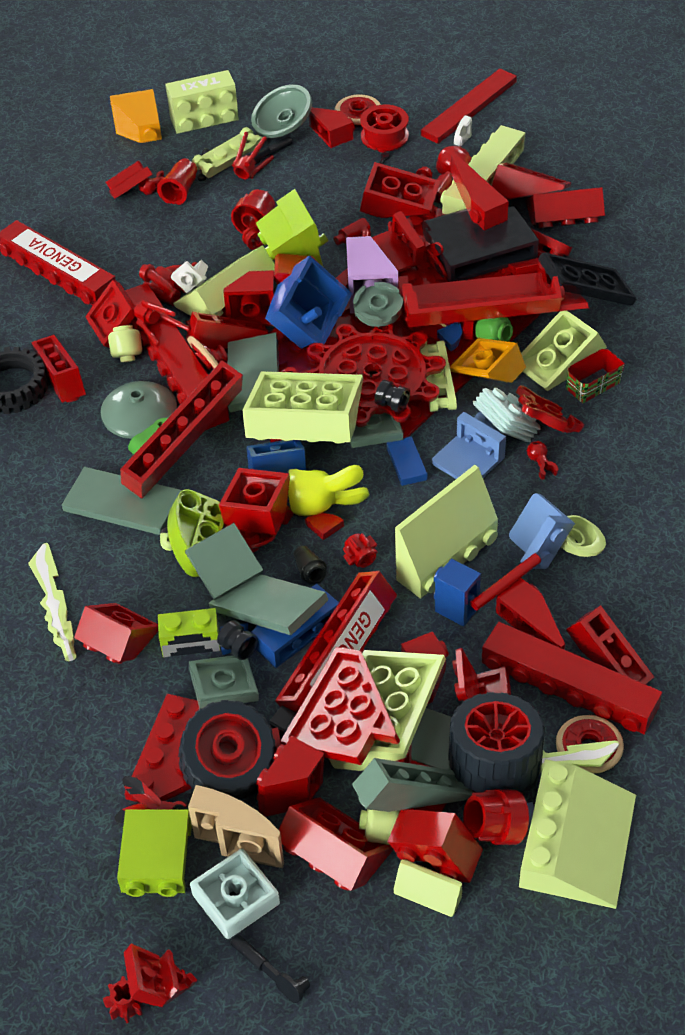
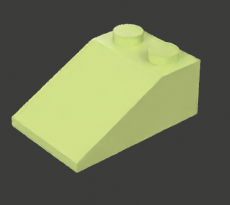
[521,311,607,391]

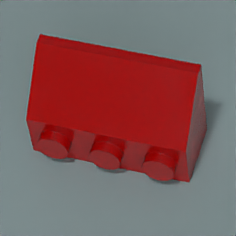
[525,187,605,228]
[279,797,393,891]

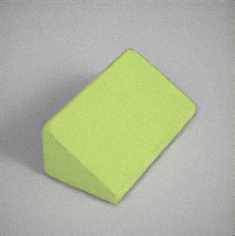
[394,859,462,917]

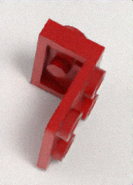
[372,211,426,273]
[452,648,511,701]

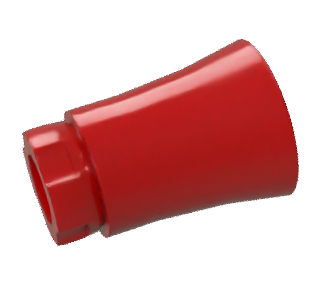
[157,158,198,205]

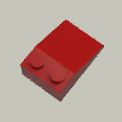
[359,162,440,218]
[492,162,571,200]

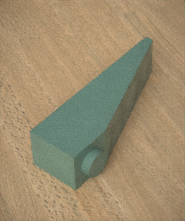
[352,758,474,812]

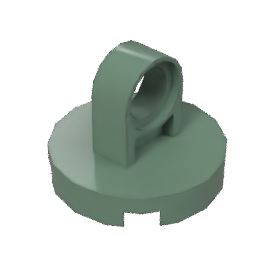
[353,282,404,328]

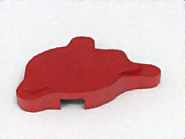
[516,385,584,433]

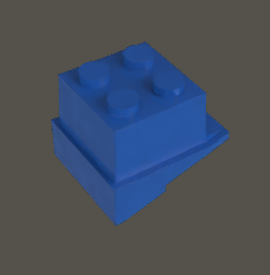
[265,256,352,349]

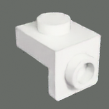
[171,260,208,293]

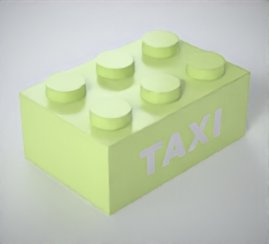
[165,70,239,134]

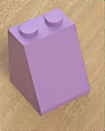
[346,236,398,313]

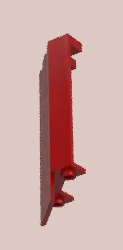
[398,262,589,327]

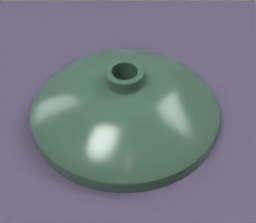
[251,85,312,138]
[101,381,177,439]

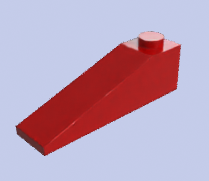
[451,153,509,230]
[31,335,86,403]

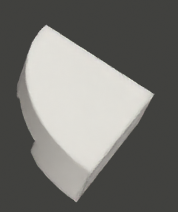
[453,115,472,146]

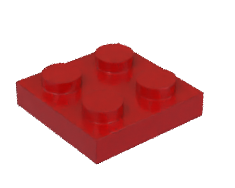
[85,280,135,348]

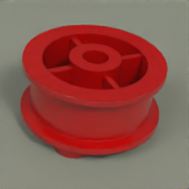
[360,104,409,153]

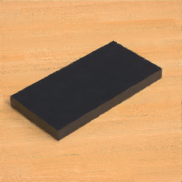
[538,252,637,306]

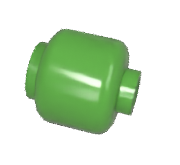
[475,317,513,342]

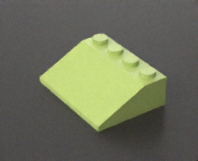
[243,371,363,443]
[395,465,498,599]
[328,650,446,771]
[519,759,636,909]

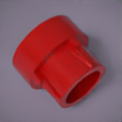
[231,189,275,234]
[463,789,529,845]

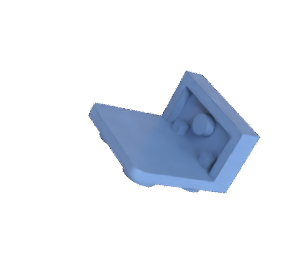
[432,412,506,479]
[509,493,575,569]

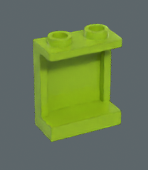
[117,810,192,897]

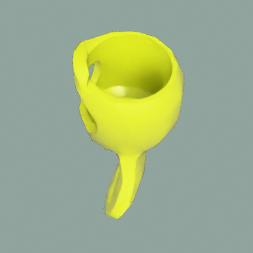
[288,465,370,516]

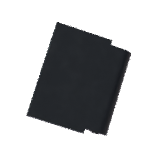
[422,206,539,282]

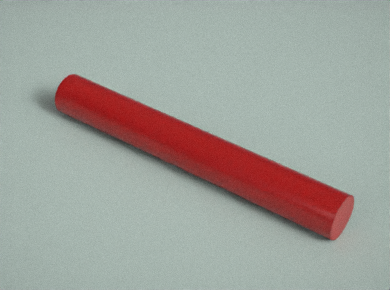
[470,553,541,611]

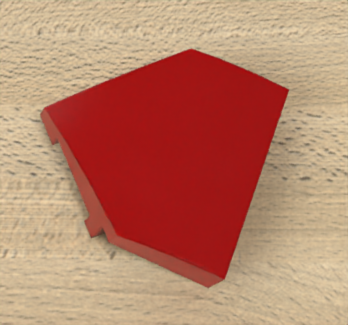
[106,160,152,199]
[124,943,197,1007]

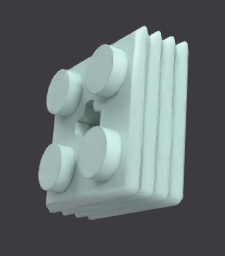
[473,388,541,442]
[190,849,280,939]

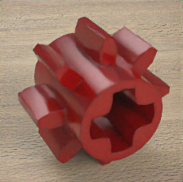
[343,533,378,568]
[103,976,143,1023]

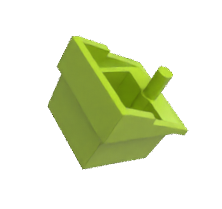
[256,189,329,267]

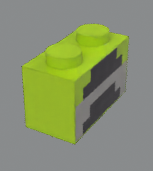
[158,608,221,657]

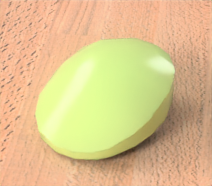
[561,515,606,557]

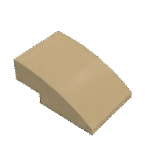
[188,785,284,868]

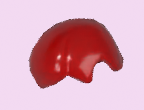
[436,146,472,174]

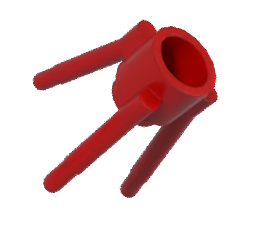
[232,132,274,180]
[134,299,190,346]

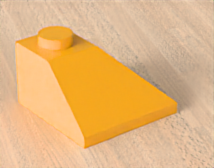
[110,89,162,143]
[450,338,526,383]

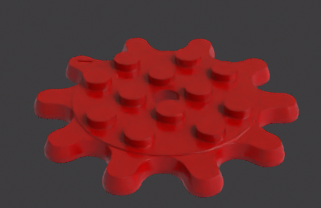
[301,323,446,427]

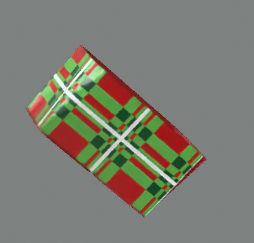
[566,349,625,404]

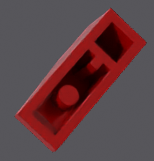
[186,311,268,350]
[496,578,565,649]
[566,605,654,684]

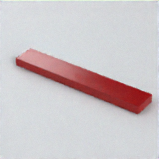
[421,69,517,144]

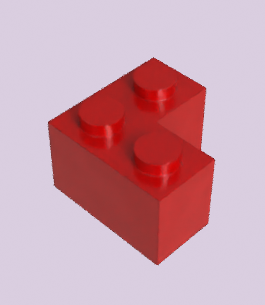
[387,809,483,883]

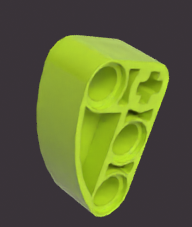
[167,489,224,577]

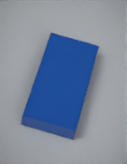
[386,436,427,486]

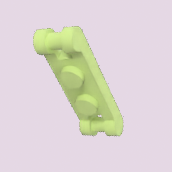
[192,127,262,178]
[420,340,457,412]

